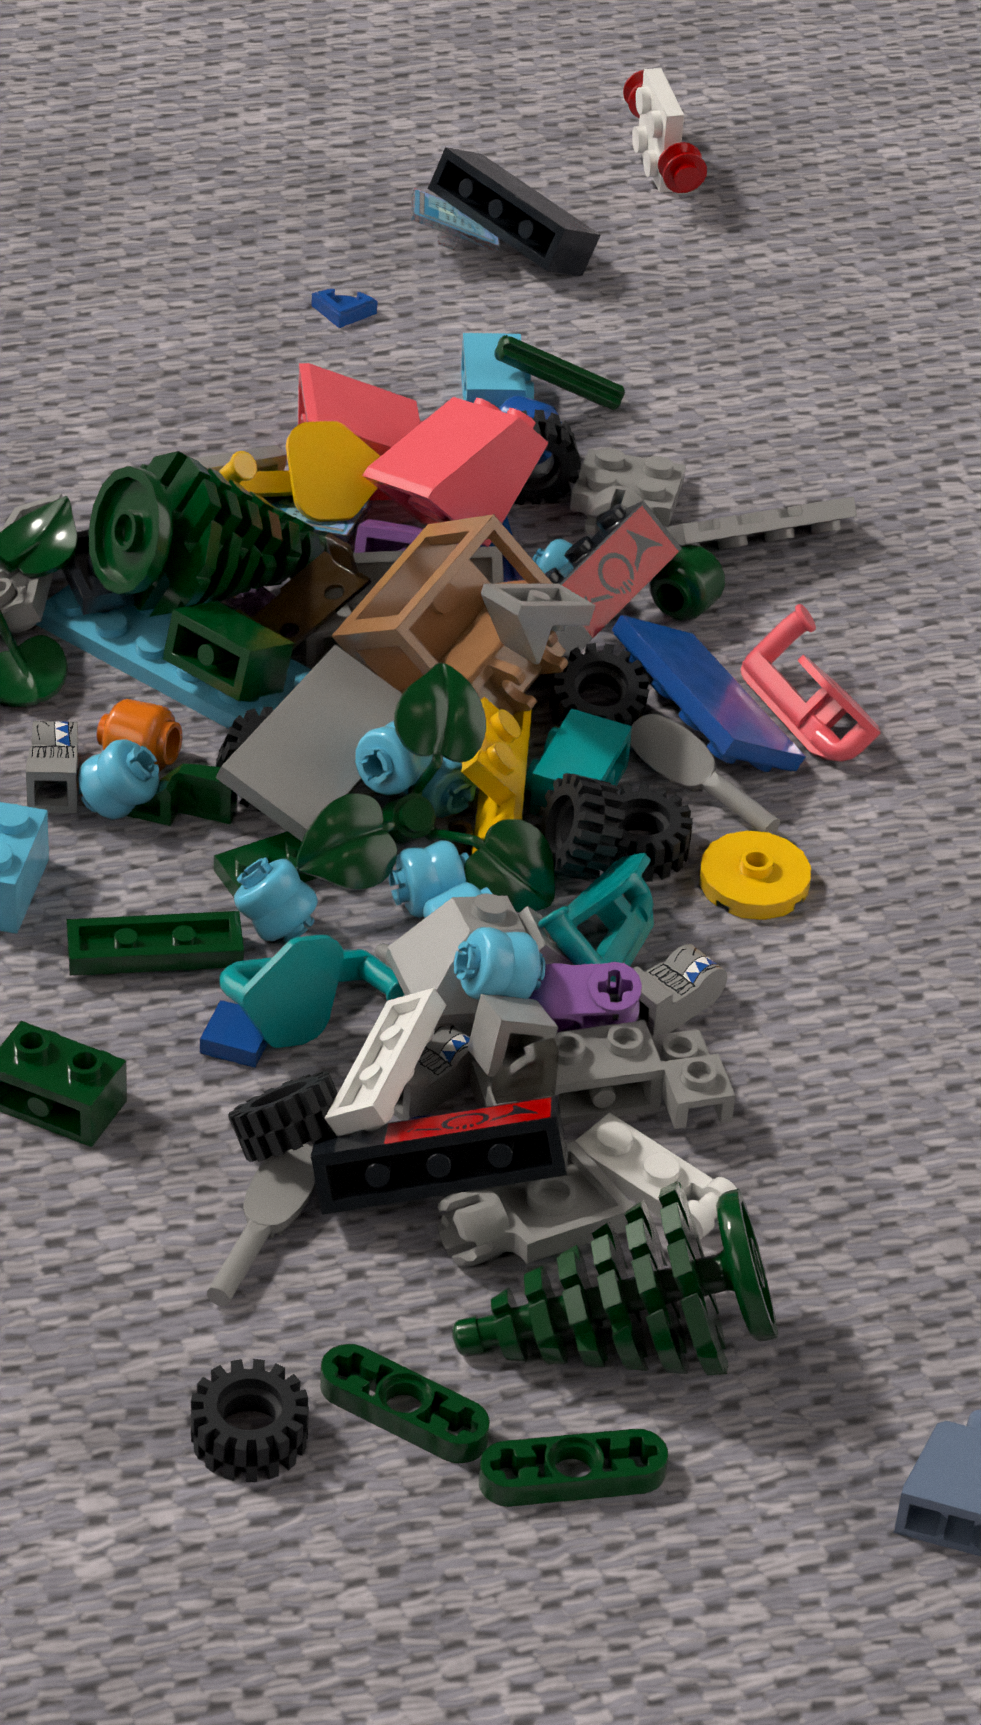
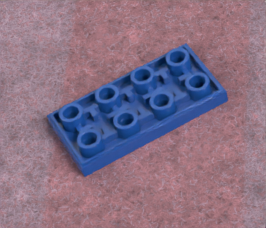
[612,615,806,772]

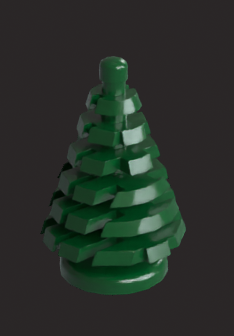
[89,451,331,617]
[452,1181,778,1376]

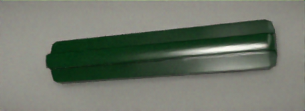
[494,335,625,410]

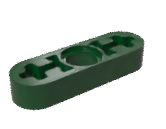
[320,1344,490,1463]
[479,1429,668,1507]

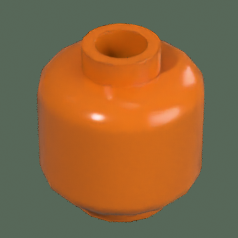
[97,699,182,772]

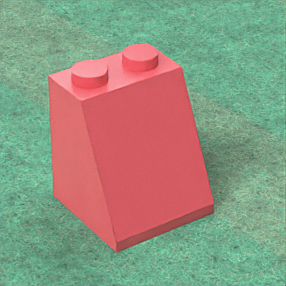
[298,363,424,501]
[363,397,549,547]

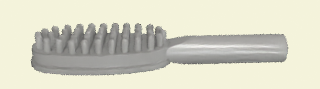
[630,714,780,834]
[207,1143,316,1306]

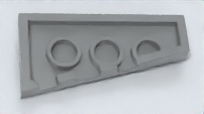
[665,496,857,550]

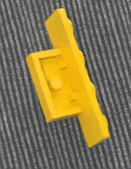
[461,697,532,854]

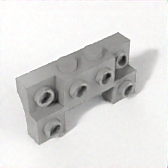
[470,1020,736,1129]

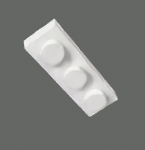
[325,988,447,1136]

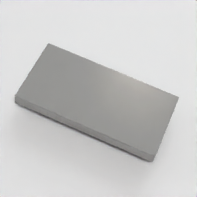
[216,645,402,841]

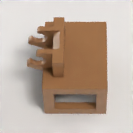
[332,514,568,716]

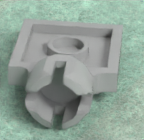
[570,448,686,538]
[437,1140,633,1266]

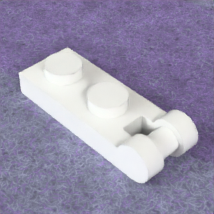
[576,1112,737,1239]

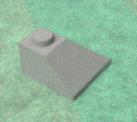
[386,893,529,1025]

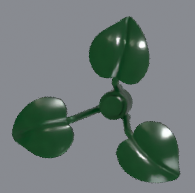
[0,496,78,707]
[295,663,555,913]

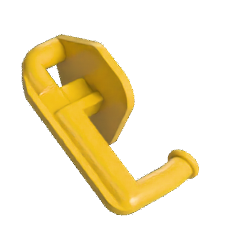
[219,421,380,522]

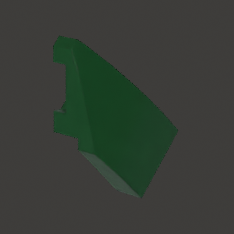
[127,763,238,826]

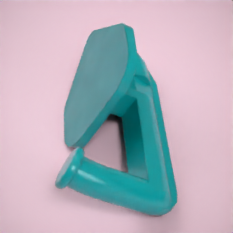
[538,853,654,982]
[219,935,405,1048]

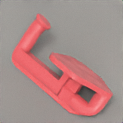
[741,604,881,762]

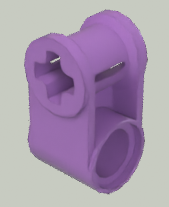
[529,962,642,1032]

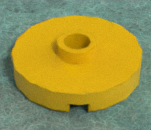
[699,830,811,920]

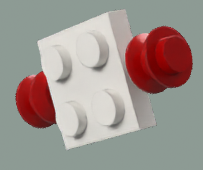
[623,68,707,193]

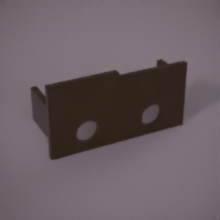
[236,533,372,649]

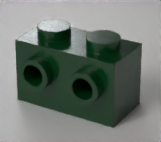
[162,601,294,702]
[0,1021,127,1147]

